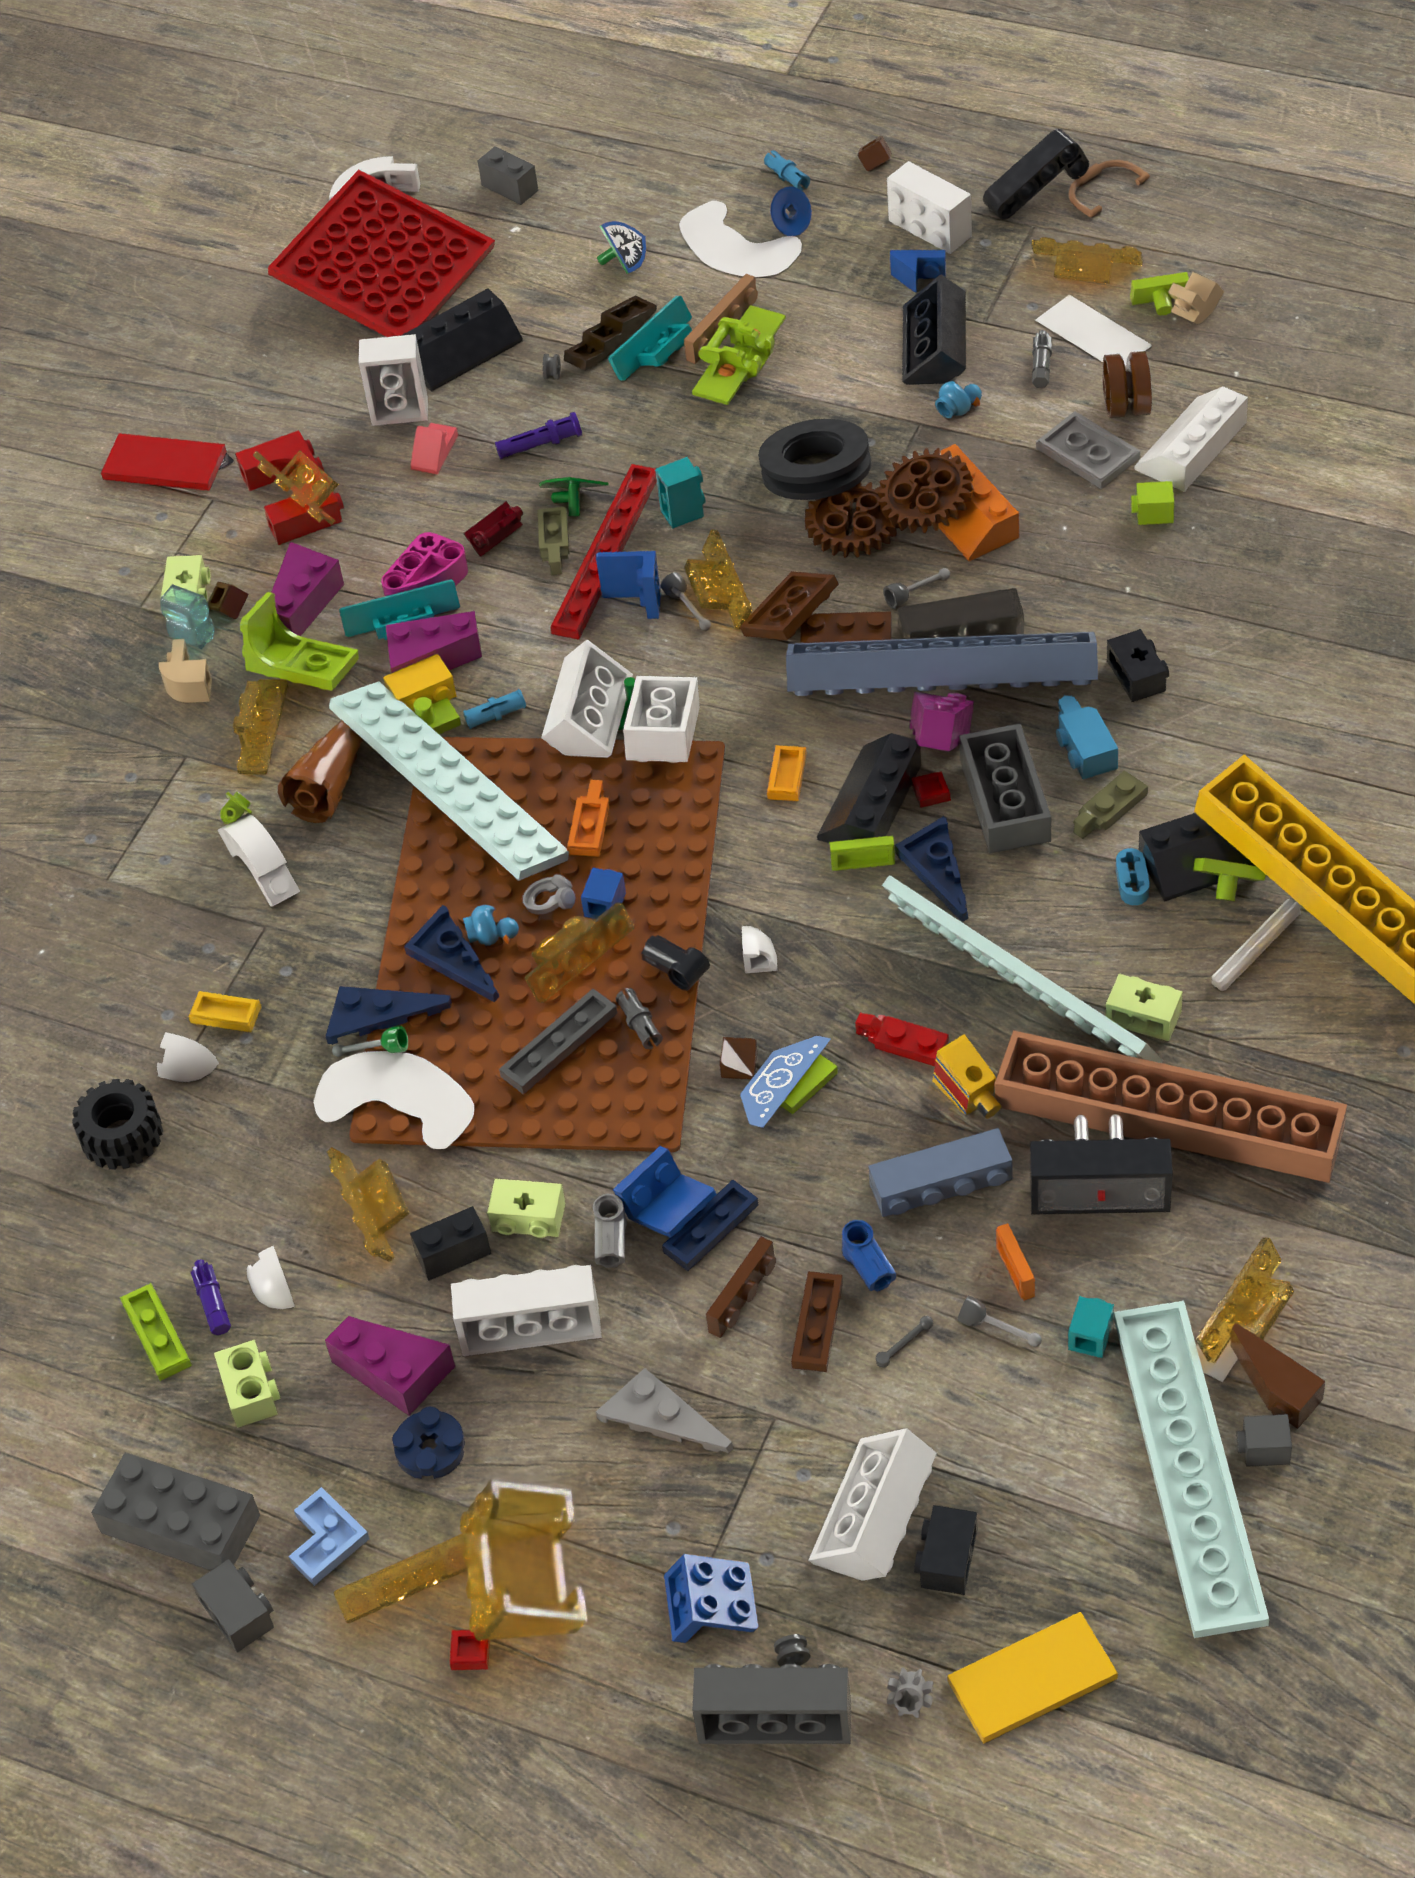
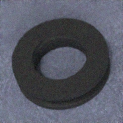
[758,419,871,500]

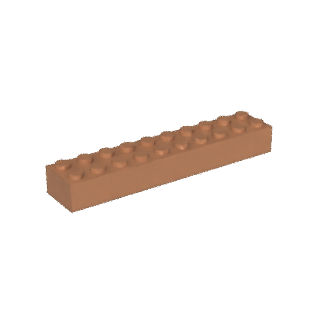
[995,1030,1347,1183]

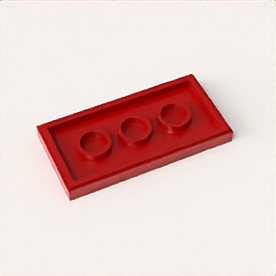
[101,433,227,491]

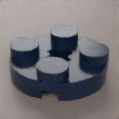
[392,1406,465,1479]

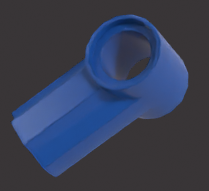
[842,1220,896,1292]

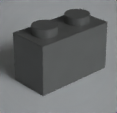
[477,146,538,205]
[192,1559,274,1652]

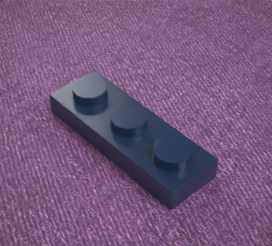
[662,1180,759,1271]

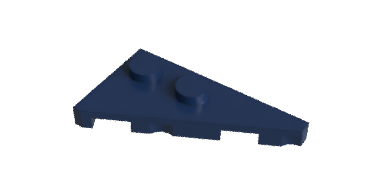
[895,816,969,922]
[404,905,499,1002]
[326,986,452,1045]

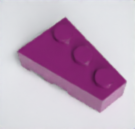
[271,542,344,636]
[386,611,482,673]
[909,691,974,751]
[325,1316,456,1416]

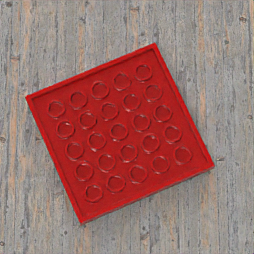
[268,169,495,337]

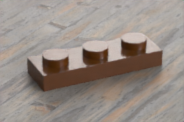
[706,1236,776,1338]
[791,1271,843,1372]

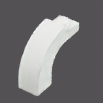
[329,156,421,200]
[218,814,300,907]

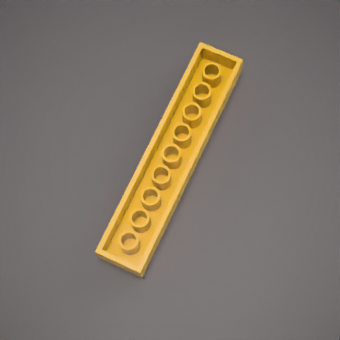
[1194,755,1415,1004]

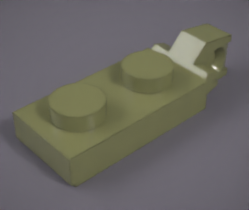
[537,506,570,575]
[1073,770,1148,839]

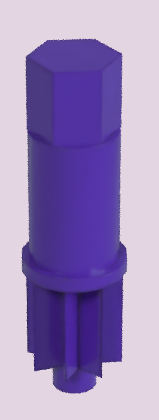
[191,1259,231,1336]

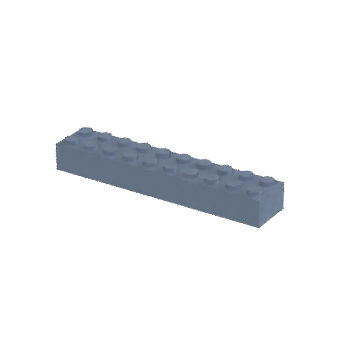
[786,632,1098,696]

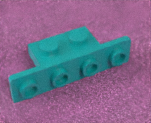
[608,296,692,381]
[339,579,460,640]

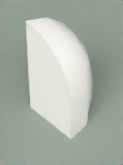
[742,926,778,973]
[157,1032,219,1082]
[247,1246,295,1309]

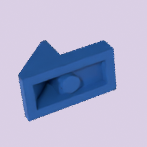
[890,250,946,292]

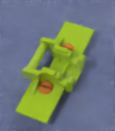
[692,305,786,405]

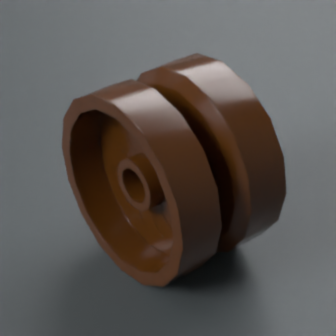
[1102,351,1152,418]

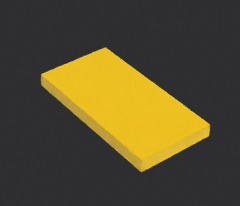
[947,1612,1118,1744]

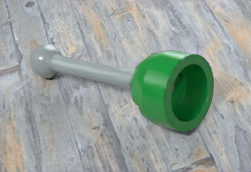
[332,1026,408,1057]

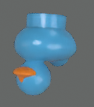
[935,381,982,418]
[463,905,519,946]

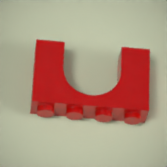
[235,430,344,545]

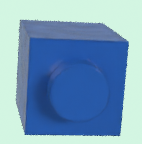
[581,868,626,923]

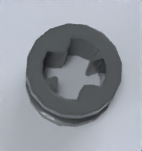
[543,354,561,379]
[774,1634,810,1666]

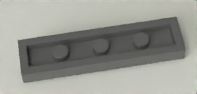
[499,989,617,1095]

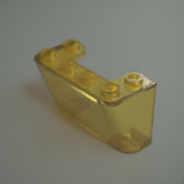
[460,1480,587,1641]

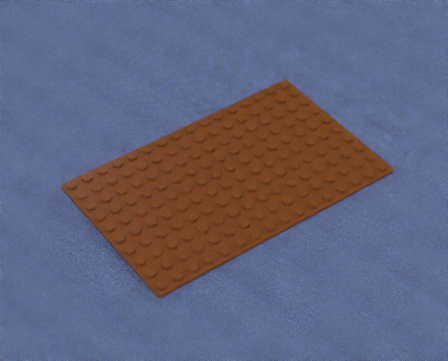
[349,737,725,1152]

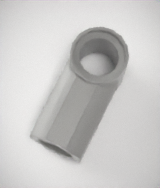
[593,1193,627,1268]

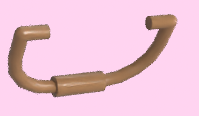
[1068,160,1150,217]

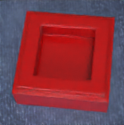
[911,771,951,808]
[450,1630,490,1670]

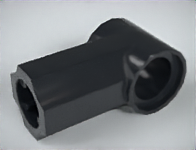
[641,935,710,991]

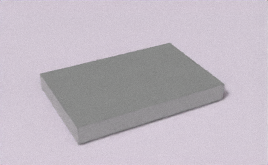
[1036,411,1140,489]

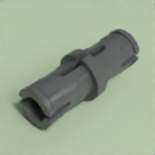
[616,988,663,1049]

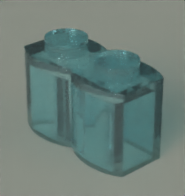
[160,584,215,649]

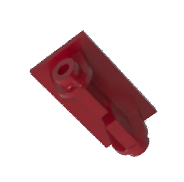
[463,501,523,557]

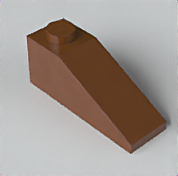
[1230,1323,1325,1429]

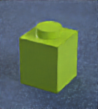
[1131,481,1174,525]

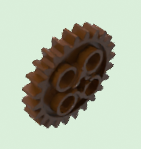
[877,448,974,533]
[805,482,899,558]

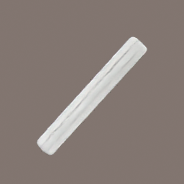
[1211,899,1301,991]

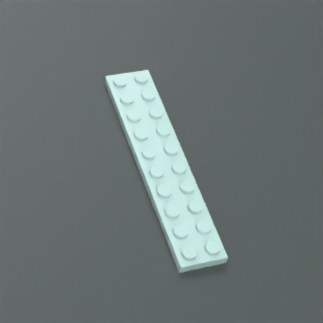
[329,681,569,880]
[882,875,1163,1063]
[1114,1301,1269,1638]

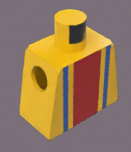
[932,1034,1001,1119]

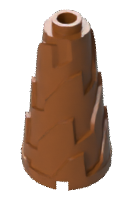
[278,720,363,823]

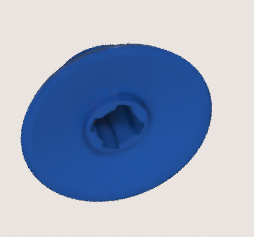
[770,186,812,236]

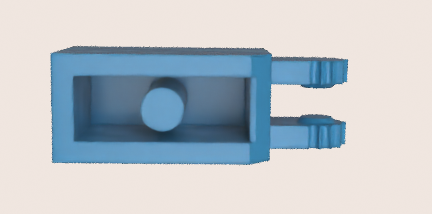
[1056,695,1118,780]

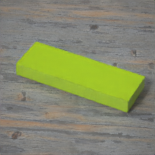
[120,1283,192,1381]

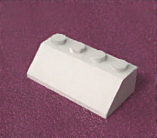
[1135,387,1248,492]
[541,640,633,758]
[808,1428,937,1581]

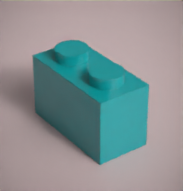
[655,457,706,529]

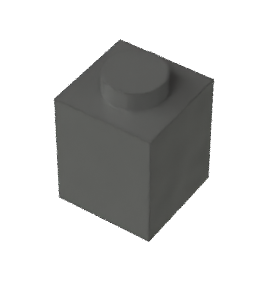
[1236,1414,1292,1467]

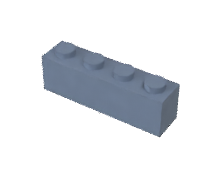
[868,1128,1013,1217]

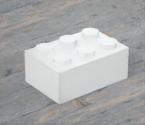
[887,161,972,254]
[359,334,428,426]
[623,676,700,763]

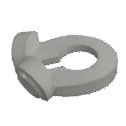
[523,874,575,914]

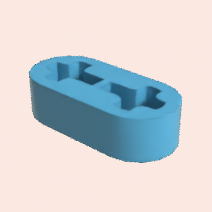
[1116,848,1149,906]

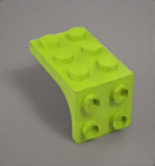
[240,592,359,691]

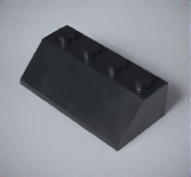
[902,274,966,385]
[401,288,523,392]
[817,733,921,843]
[1138,813,1256,902]

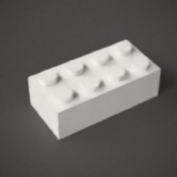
[451,1265,602,1356]

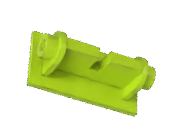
[220,791,252,824]

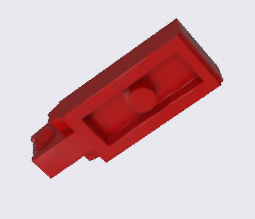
[855,1012,949,1067]

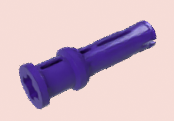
[495,412,582,460]

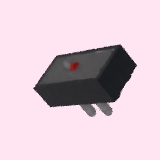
[1030,1114,1173,1215]

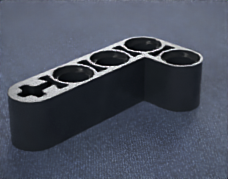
[983,129,1089,220]

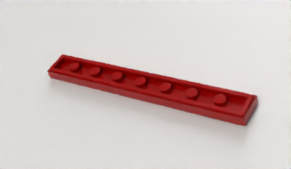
[550,464,657,640]

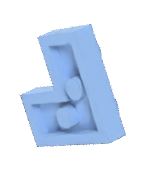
[289,1487,370,1586]

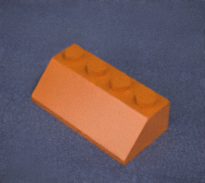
[938,444,1019,562]

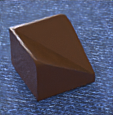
[857,136,892,171]
[206,581,249,619]
[720,1037,758,1079]

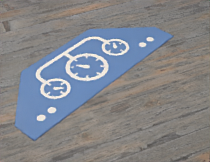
[740,1036,831,1128]

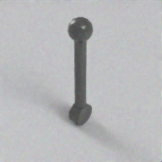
[876,1316,933,1367]

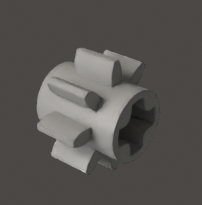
[887,1668,933,1718]

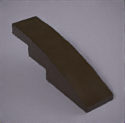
[564,295,657,371]

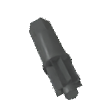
[1032,330,1052,388]

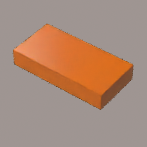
[996,1223,1035,1301]

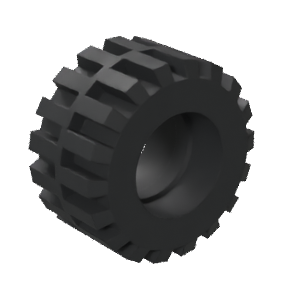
[72,1079,163,1170]

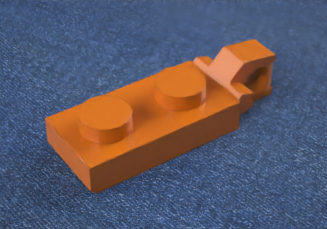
[567,780,609,857]

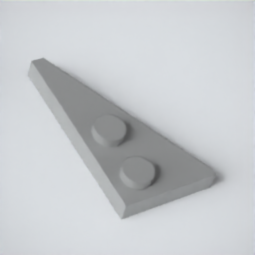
[596,1368,733,1453]

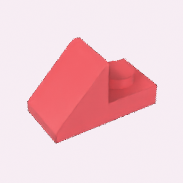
[410,423,458,474]

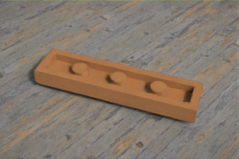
[684,274,758,364]

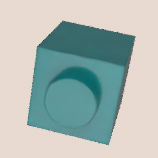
[1068,1296,1114,1358]

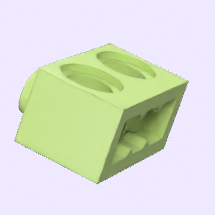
[214,1340,280,1428]

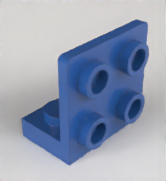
[596,551,661,619]
[613,1146,717,1238]
[664,1554,758,1643]

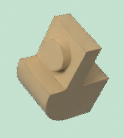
[1168,272,1224,324]
[159,639,212,703]

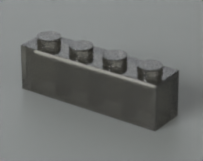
[897,588,1024,639]

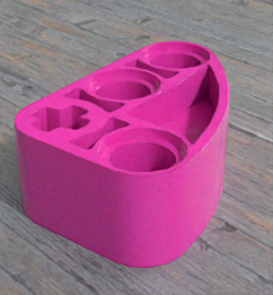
[381,532,468,597]

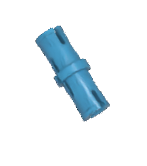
[764,150,810,191]
[463,689,526,729]

